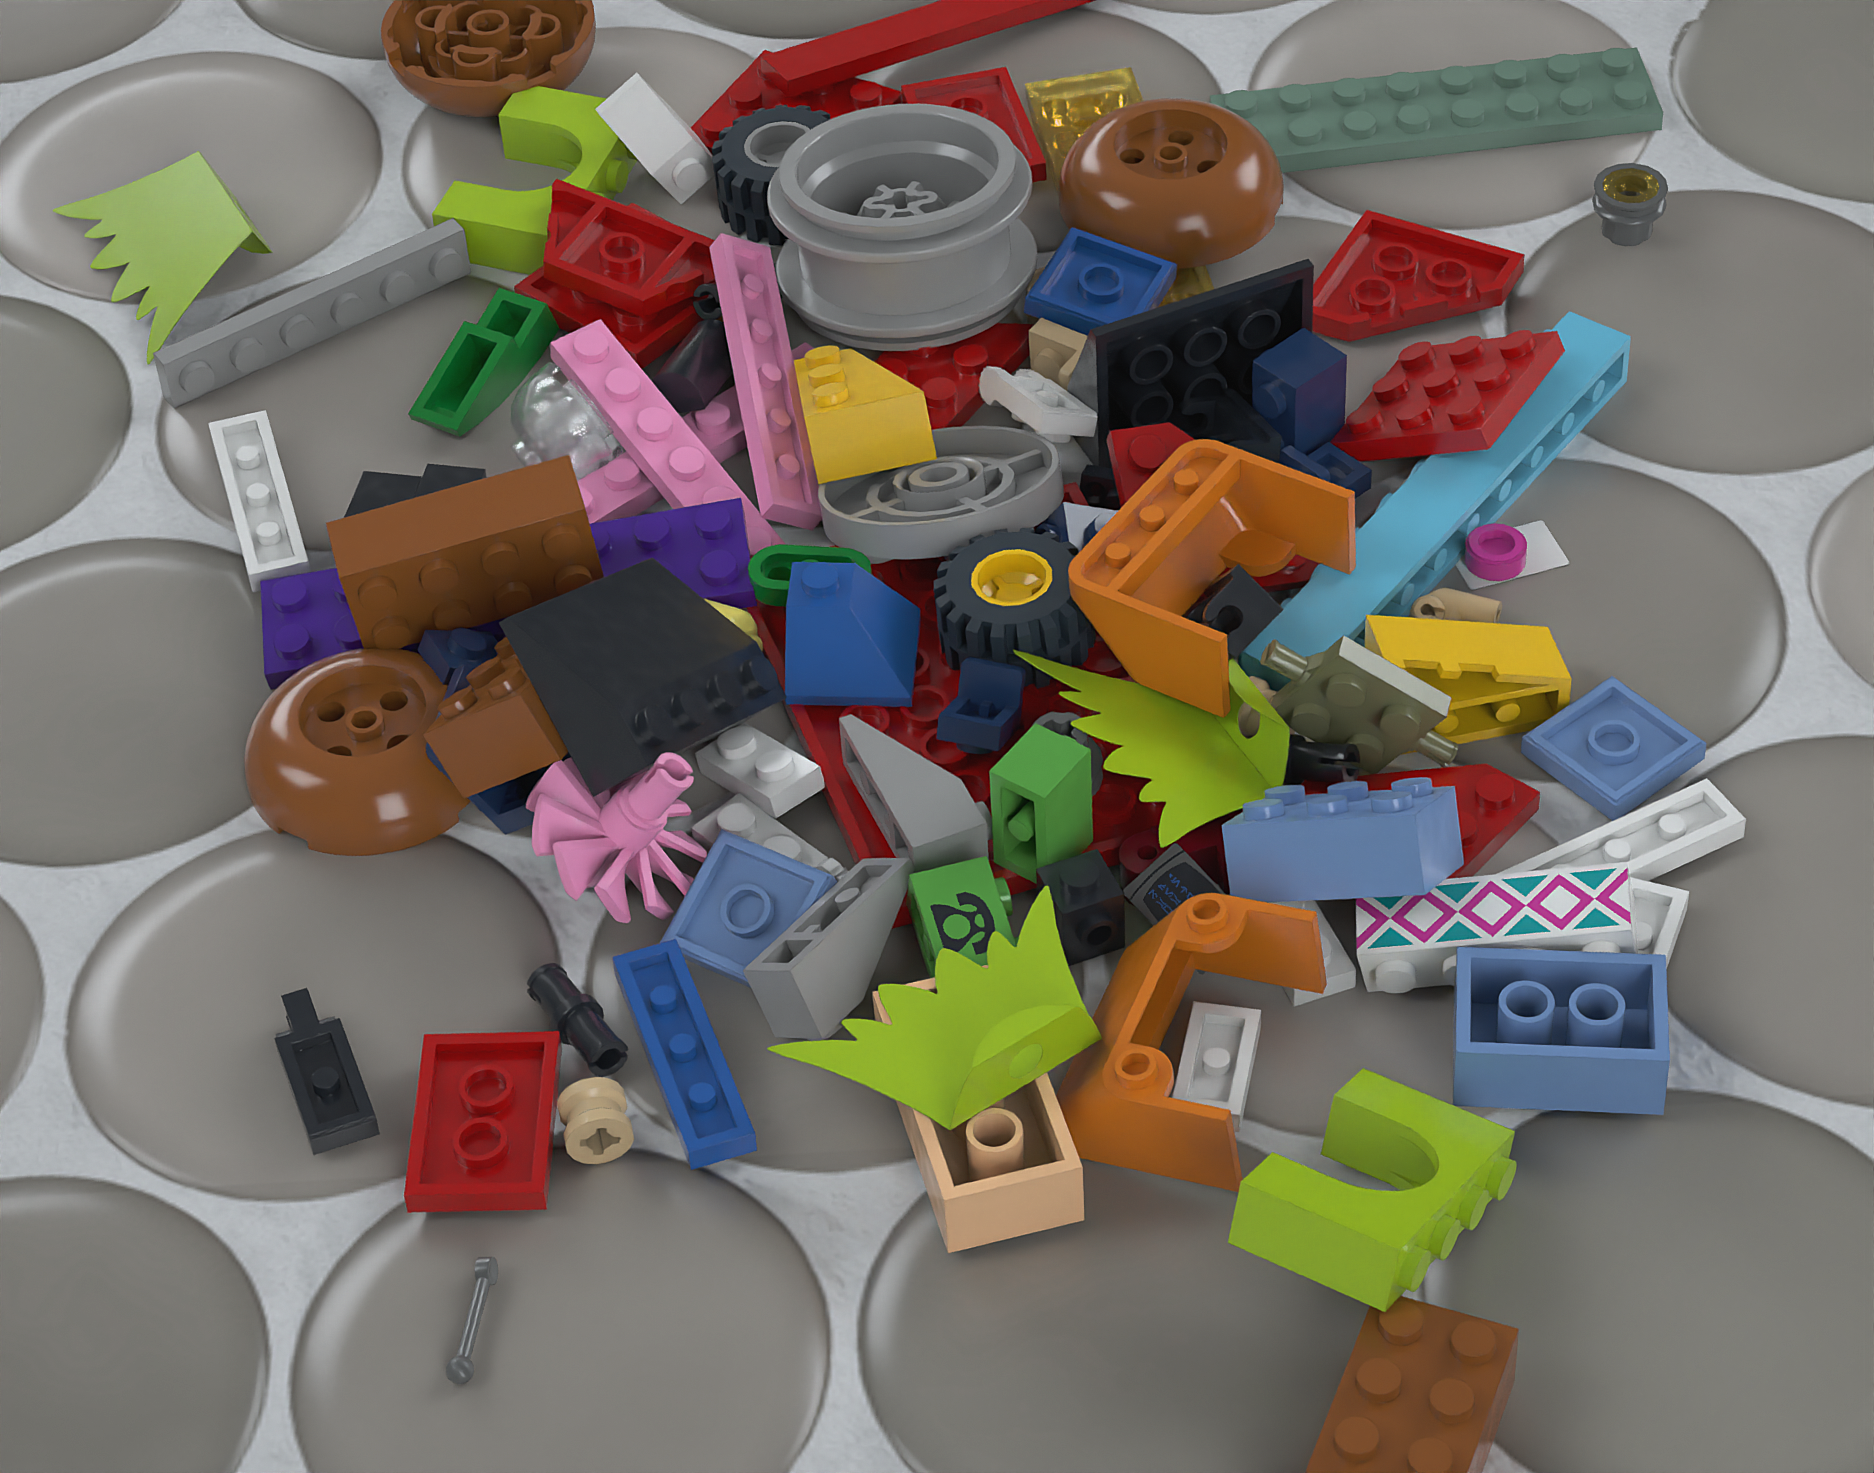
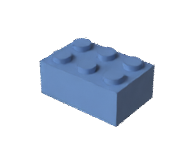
[1221,777,1464,903]
[1453,947,1670,1115]

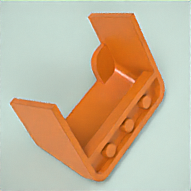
[1068,439,1356,718]
[1056,893,1327,1192]

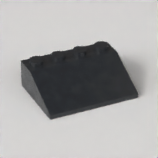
[1067,259,1314,468]
[499,557,787,797]

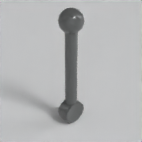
[446,1257,498,1384]

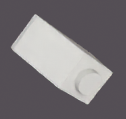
[595,72,714,204]

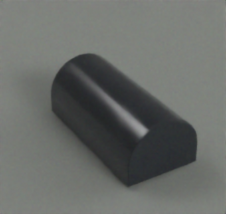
[651,319,733,413]

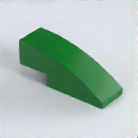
[408,288,560,437]

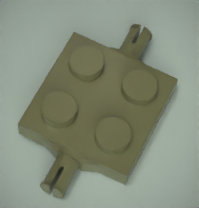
[1260,635,1458,774]

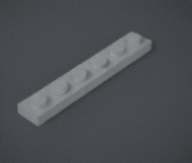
[153,218,471,409]

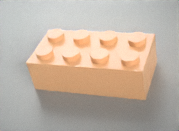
[873,965,1085,1253]

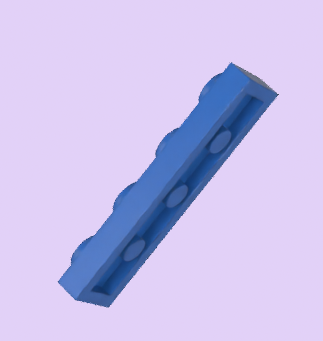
[612,939,757,1170]

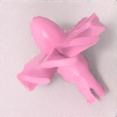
[526,752,707,923]

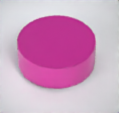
[1465,523,1527,581]

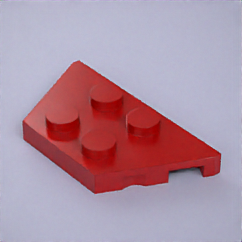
[543,179,716,318]
[874,323,1034,430]

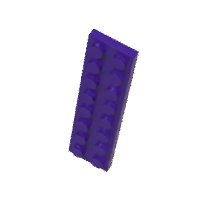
[260,498,757,690]

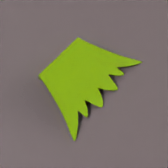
[53,151,273,365]
[1013,650,1290,848]
[767,886,1102,1130]

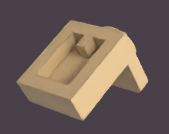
[1029,318,1088,392]

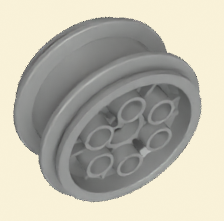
[767,104,1037,351]

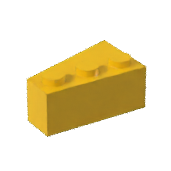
[794,346,937,484]
[1365,615,1572,755]

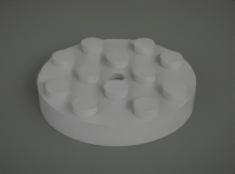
[818,426,1064,564]

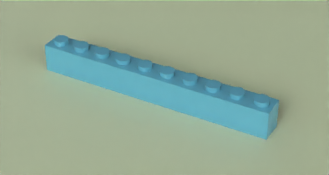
[1238,311,1631,692]

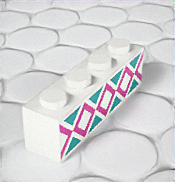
[1356,862,1638,993]

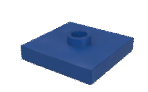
[1024,227,1177,336]

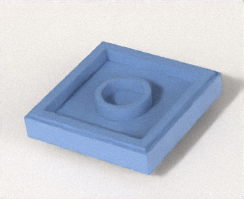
[1521,676,1707,821]
[660,829,837,988]

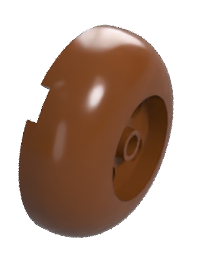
[381,0,596,118]
[1058,98,1284,269]
[244,648,471,856]

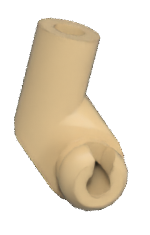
[1409,587,1502,623]

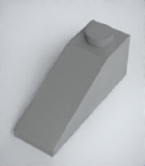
[839,714,993,873]
[743,858,915,1041]

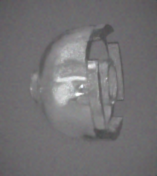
[510,362,623,481]

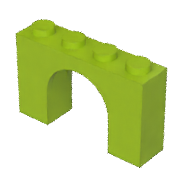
[432,86,638,275]
[1227,1068,1517,1312]

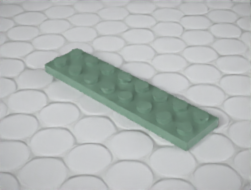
[1210,47,1663,173]

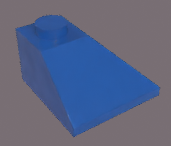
[785,562,921,707]

